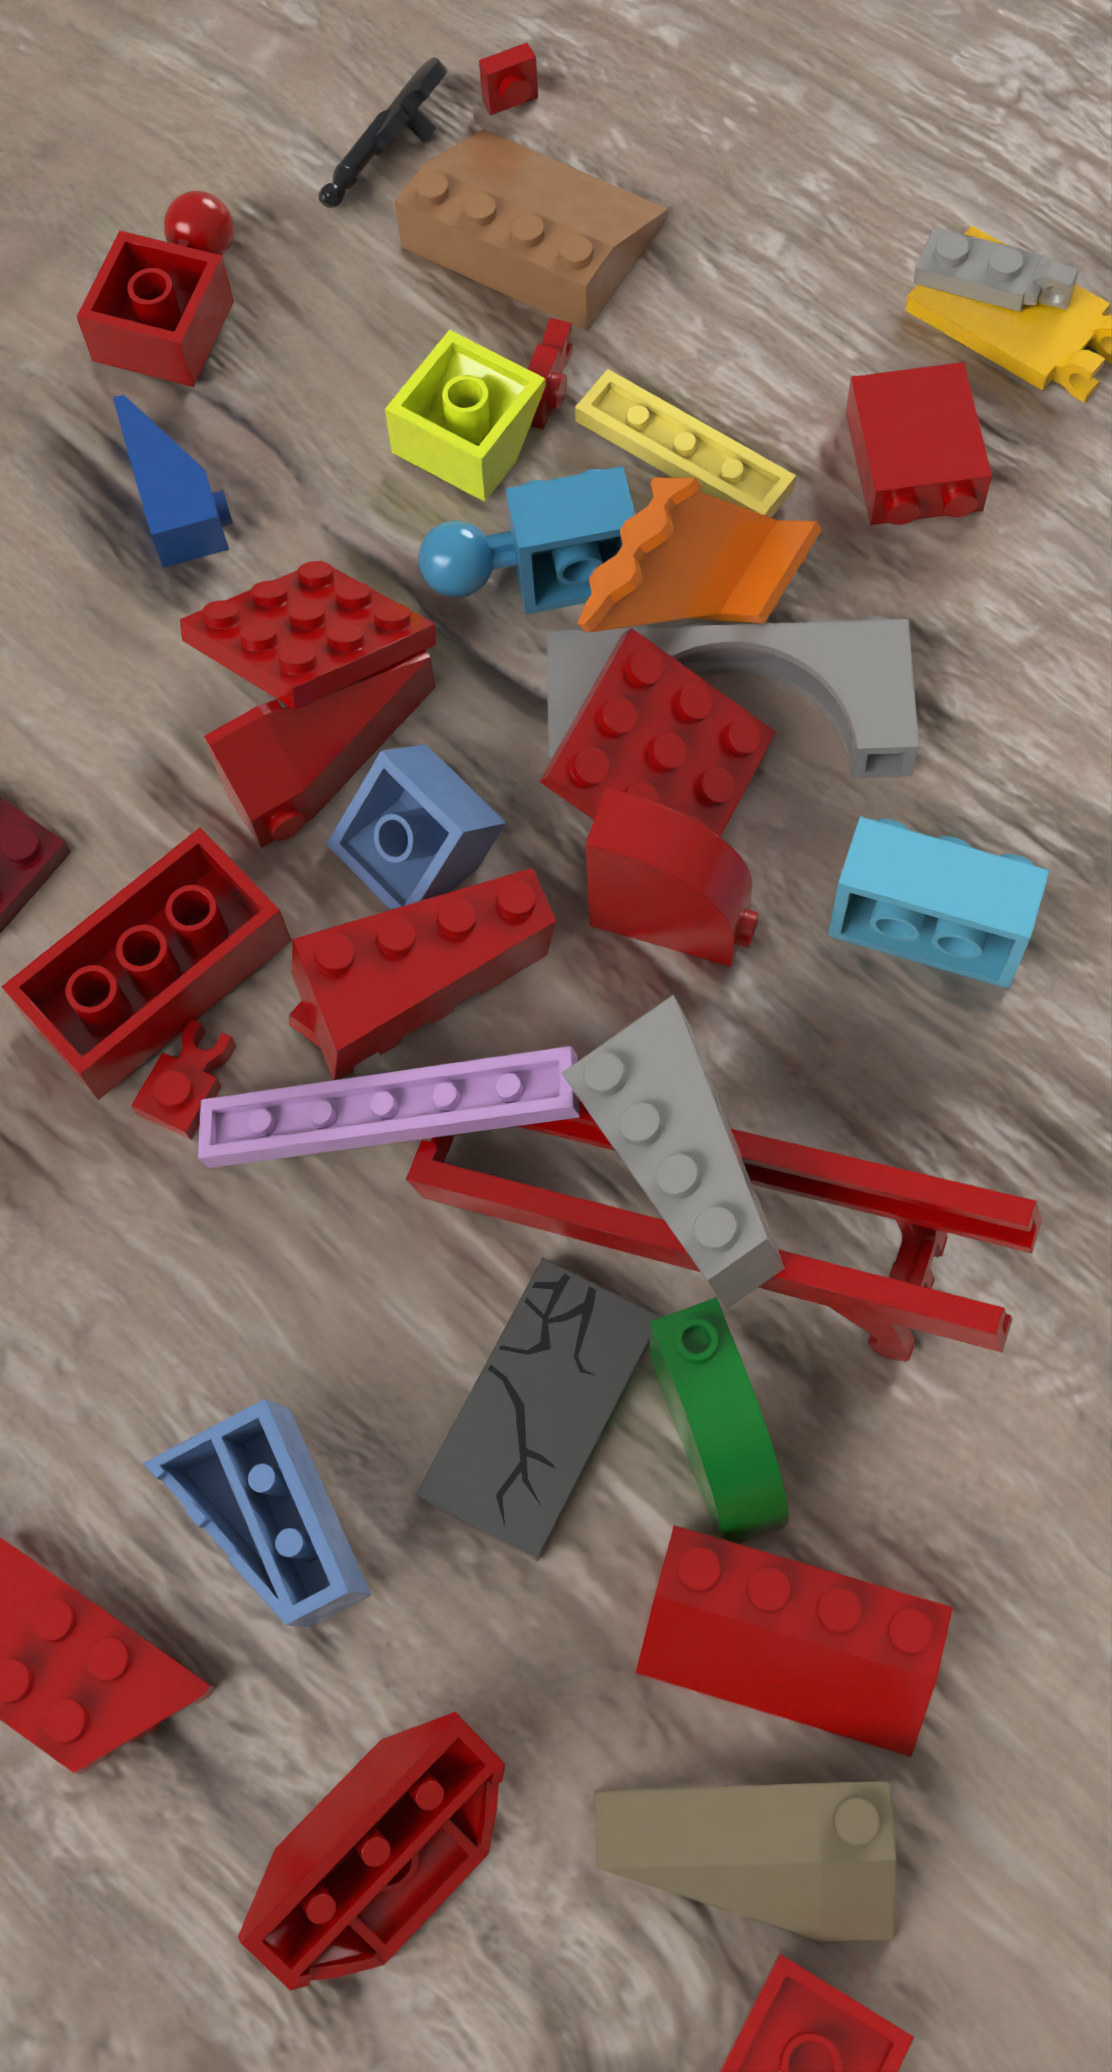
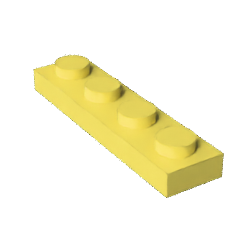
[575,369,796,518]

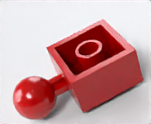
[76,191,234,387]

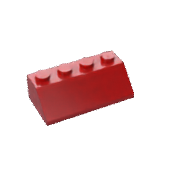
[635,1525,953,1757]

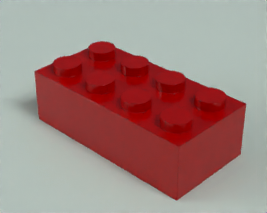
[1,827,292,1101]

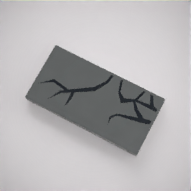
[415,1257,661,1562]

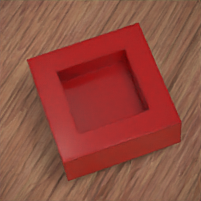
[479,42,538,116]

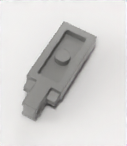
[914,227,1078,312]

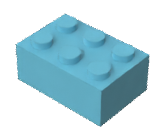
[828,816,1050,989]

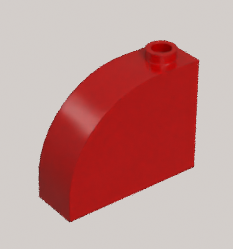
[585,787,759,967]

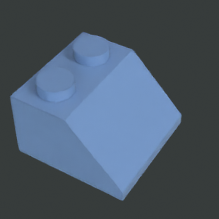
[326,744,507,910]

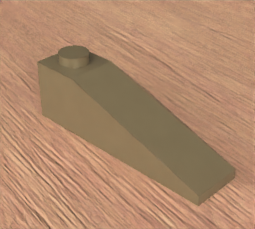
[595,1781,896,1942]

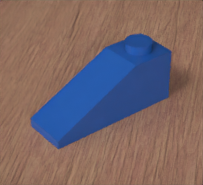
[113,395,233,568]

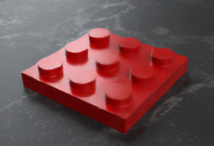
[180,560,436,710]
[539,628,776,837]

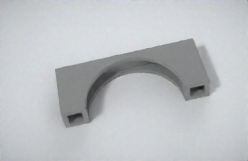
[547,616,919,778]

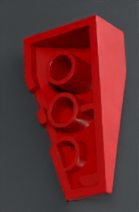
[204,650,436,848]

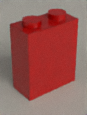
[846,362,992,525]

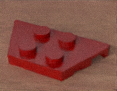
[0,1537,216,1774]

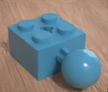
[418,466,635,615]

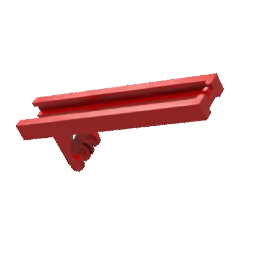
[406,1100,1042,1362]

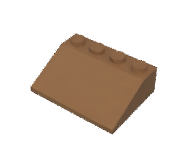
[395,129,668,332]

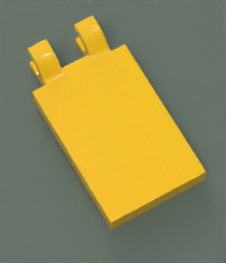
[905,225,1112,403]

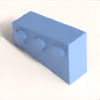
[143,1399,372,1627]

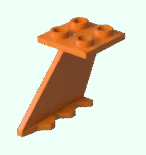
[577,478,822,632]

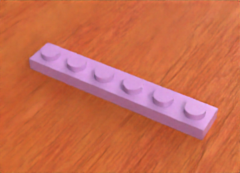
[198,1046,580,1168]

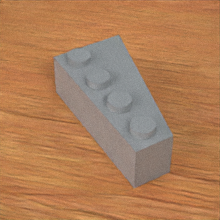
[562,994,785,1309]

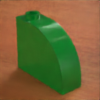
[649,1297,789,1544]

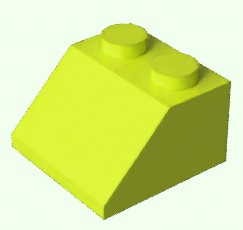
[385,329,546,502]

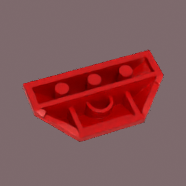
[238,1711,506,1991]

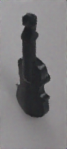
[318,58,448,208]

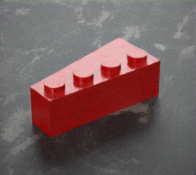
[291,868,556,1080]

